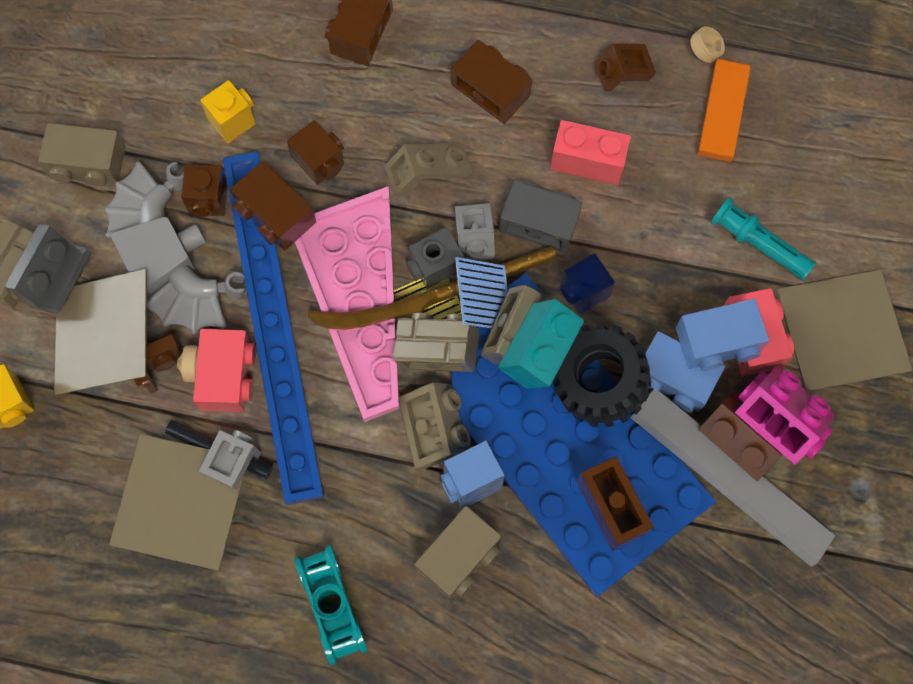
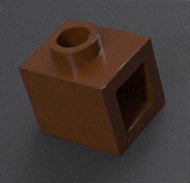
[287,120,344,185]
[181,164,228,217]

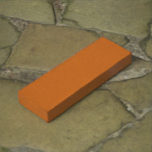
[697,59,751,163]

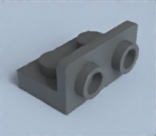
[4,224,91,314]

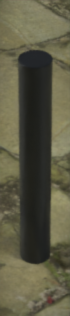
[165,420,273,480]

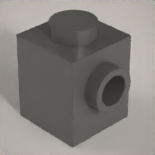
[406,227,465,289]

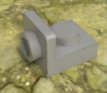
[455,203,495,260]
[198,430,261,490]

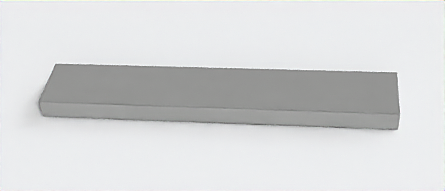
[630,388,835,567]

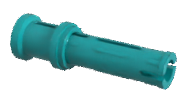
[710,197,817,281]

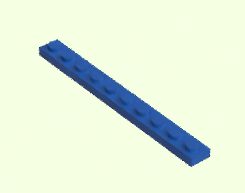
[223,151,324,506]

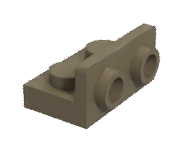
[399,382,470,469]

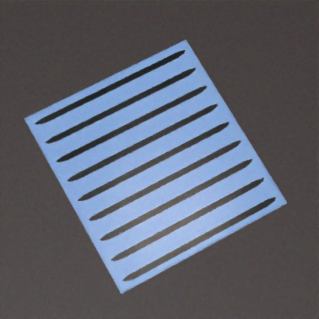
[455,257,508,328]

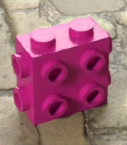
[735,366,835,465]

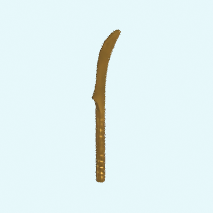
[307,246,556,330]

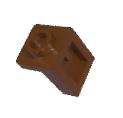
[595,44,656,91]
[134,334,183,393]

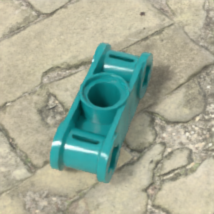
[294,544,368,666]

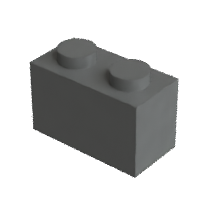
[499,180,583,253]

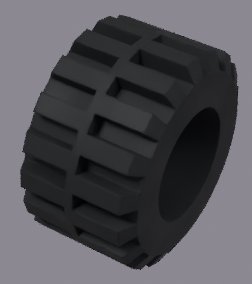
[552,323,652,427]

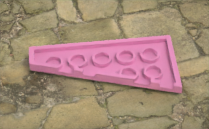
[294,186,399,422]

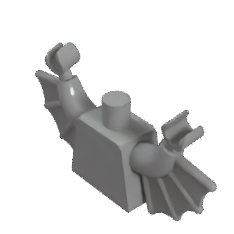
[105,162,245,334]

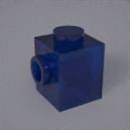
[560,253,615,314]

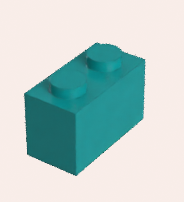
[498,299,584,389]

